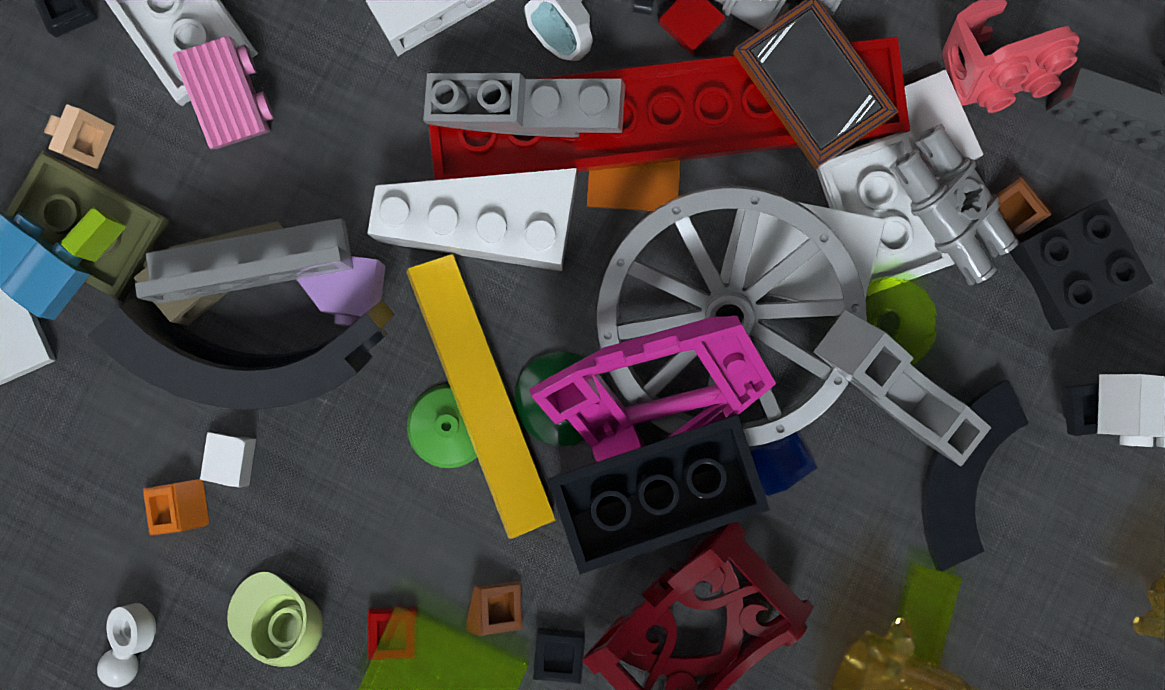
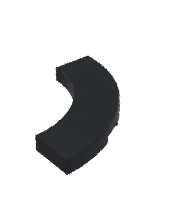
[922,380,1029,572]

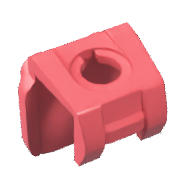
[942,0,1080,113]

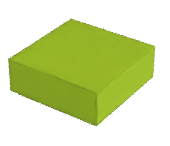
[61,208,127,262]

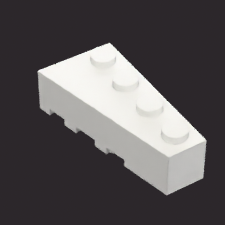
[367,168,577,271]

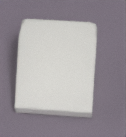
[200,432,256,487]

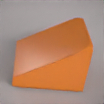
[143,479,209,535]

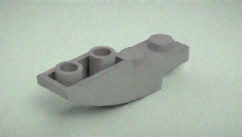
[423,73,625,137]

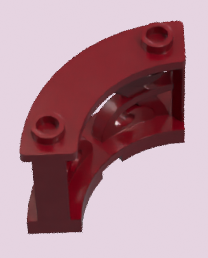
[581,521,814,690]

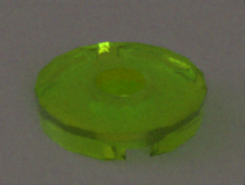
[865,276,937,366]

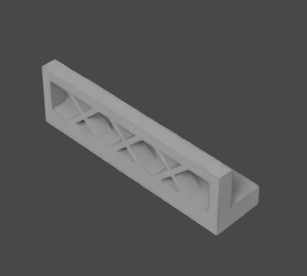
[135,218,353,304]

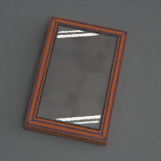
[733,0,899,170]

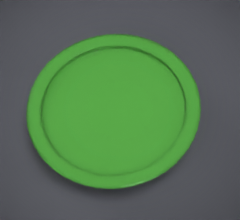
[407,384,477,468]

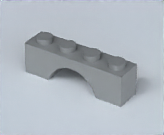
[814,310,991,466]

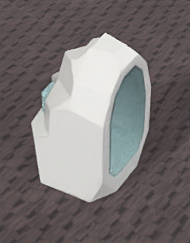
[524,0,593,61]

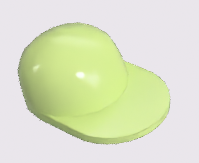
[227,572,324,667]

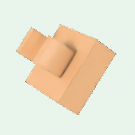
[44,104,115,169]

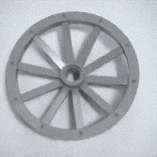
[597,186,867,447]

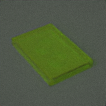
[358,604,529,690]

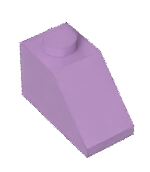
[297,256,386,326]

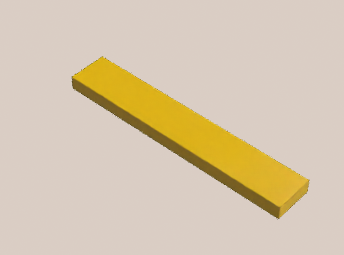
[406,254,556,539]

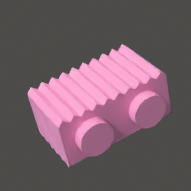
[172,36,274,149]

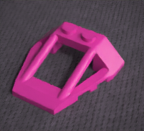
[529,316,776,462]

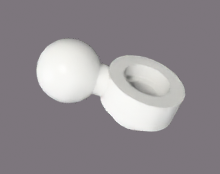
[97,603,156,687]

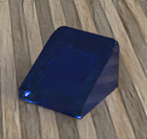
[750,432,817,496]

